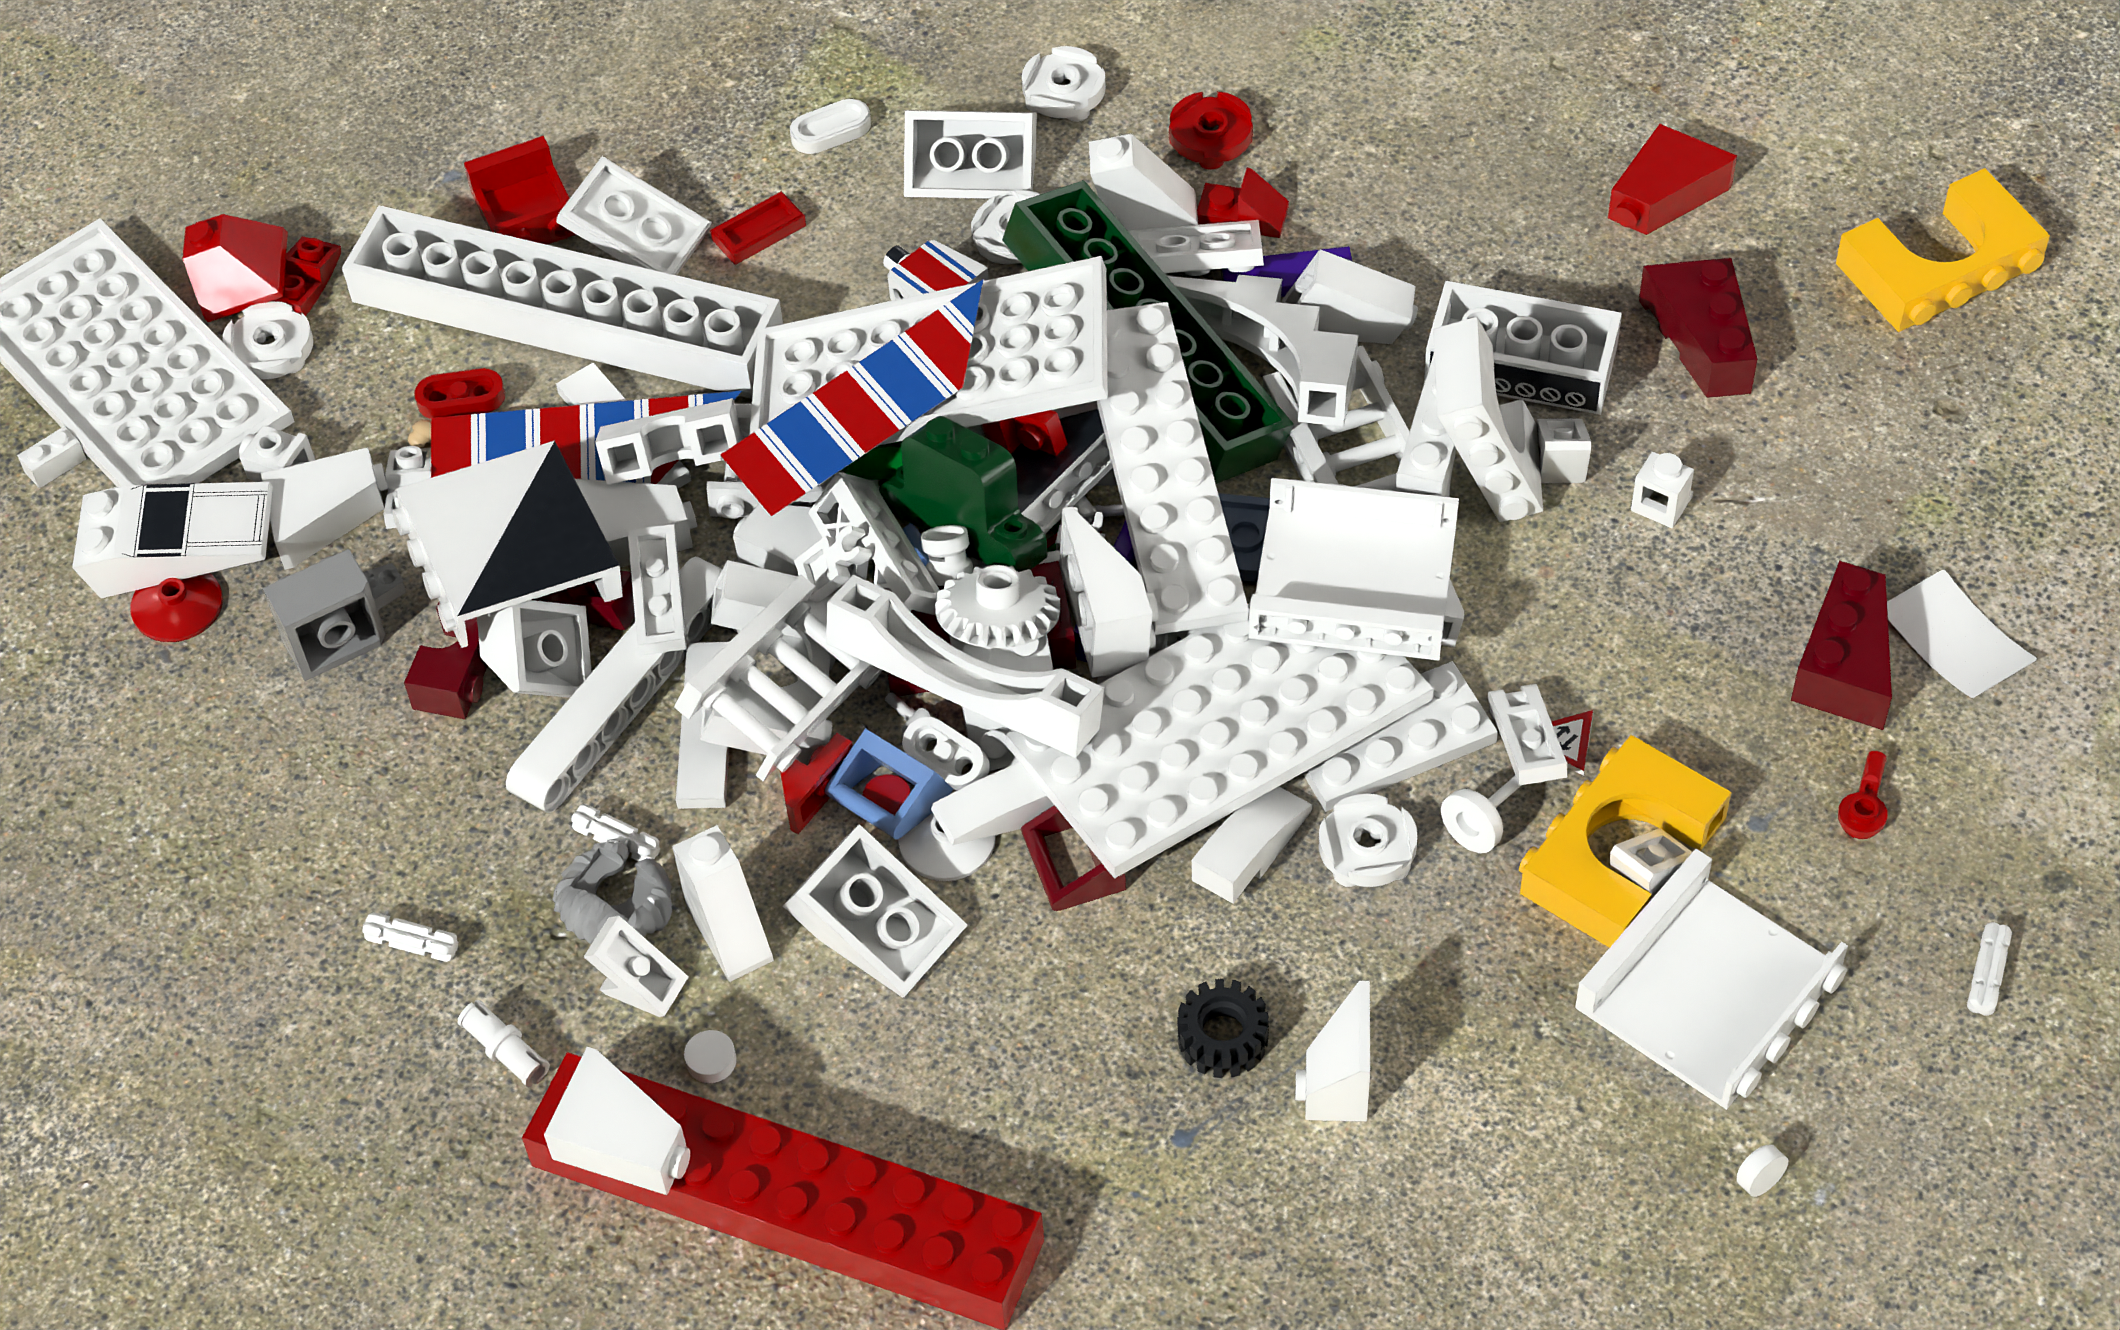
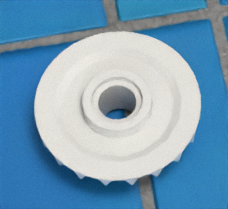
[935,565,1060,648]

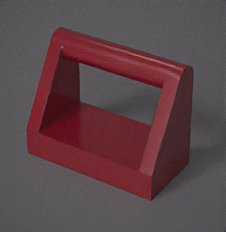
[1021,805,1126,911]

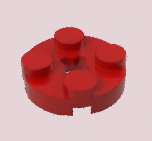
[1169,91,1253,170]

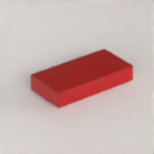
[710,191,806,265]

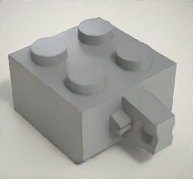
[263,549,407,681]

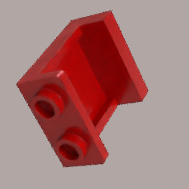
[464,135,577,245]

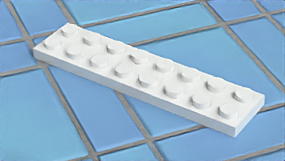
[1097,302,1249,635]

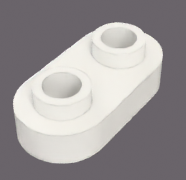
[902,717,990,790]

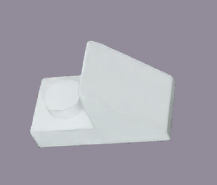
[1537,419,1591,483]
[1610,828,1692,899]
[584,915,689,1017]

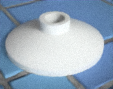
[898,813,995,881]

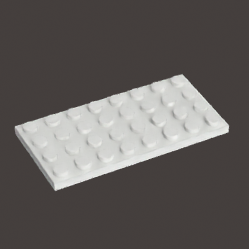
[0,218,295,487]
[749,256,1108,446]
[1006,602,1434,879]

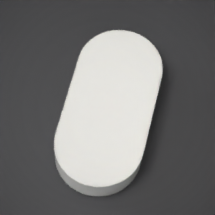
[790,99,871,154]

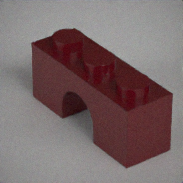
[404,601,488,720]

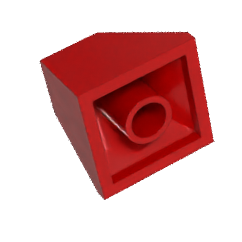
[182,214,288,322]

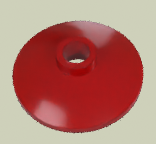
[130,573,223,642]

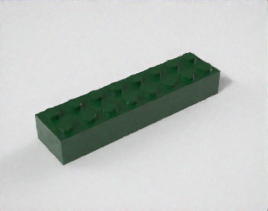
[1002,180,1294,484]

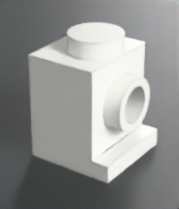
[239,425,315,482]
[1631,452,1694,528]

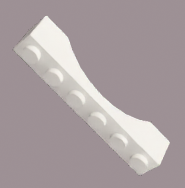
[826,575,1104,758]

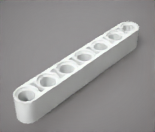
[506,556,722,813]

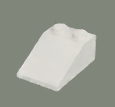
[1059,506,1159,678]
[782,824,967,998]

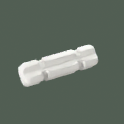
[571,804,660,861]
[362,912,459,962]
[1967,922,2012,1016]

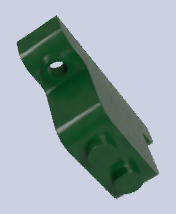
[879,416,1048,572]

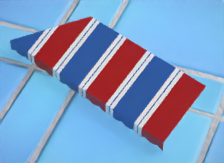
[720,279,984,517]
[431,390,744,484]

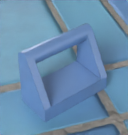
[825,728,953,840]

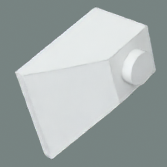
[477,600,592,698]
[1295,981,1370,1121]

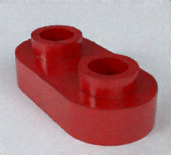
[414,368,506,419]

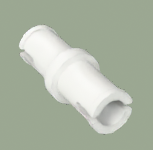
[457,1000,550,1088]

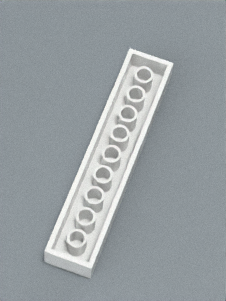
[342,205,783,399]

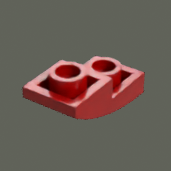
[270,236,341,316]

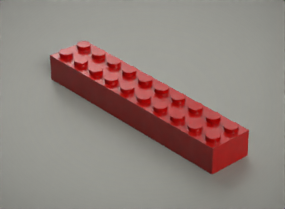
[522,1052,1044,1330]

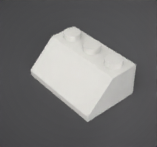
[904,110,1037,199]

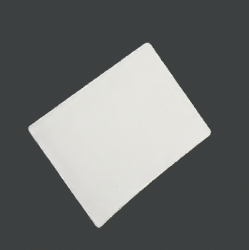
[1887,570,2037,698]

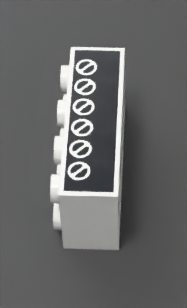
[1424,281,1622,415]

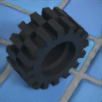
[1177,979,1269,1078]

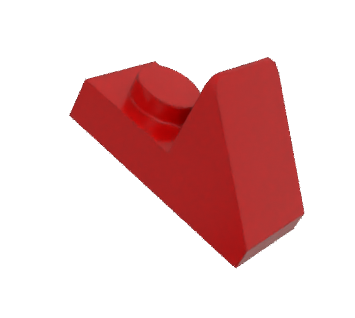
[1197,167,1289,238]
[780,733,853,834]

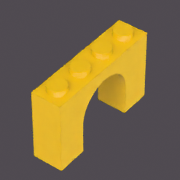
[1836,168,2050,332]
[1519,735,1731,948]

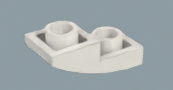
[383,446,431,529]

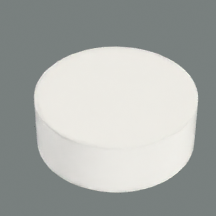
[684,1030,737,1083]
[1737,1145,1788,1197]

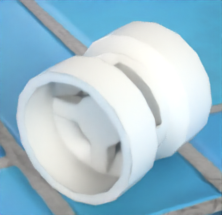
[921,525,973,586]

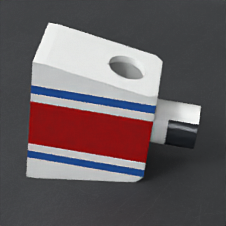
[883,240,989,301]

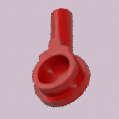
[1838,751,1888,839]

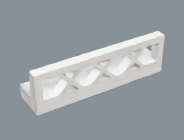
[808,472,940,615]

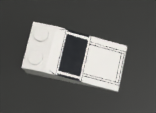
[72,482,273,598]

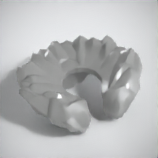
[552,840,672,944]

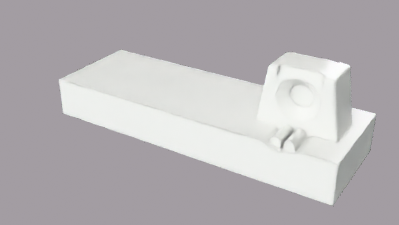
[628,524,687,656]

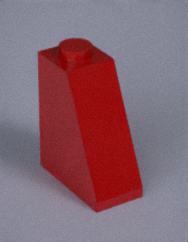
[1608,124,1737,235]

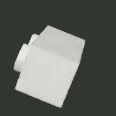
[17,426,87,489]

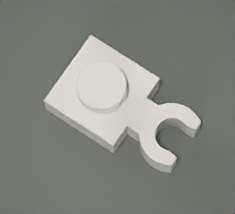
[794,526,872,603]

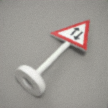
[1441,710,1593,853]

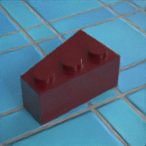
[1639,258,1758,398]
[1791,560,1892,730]

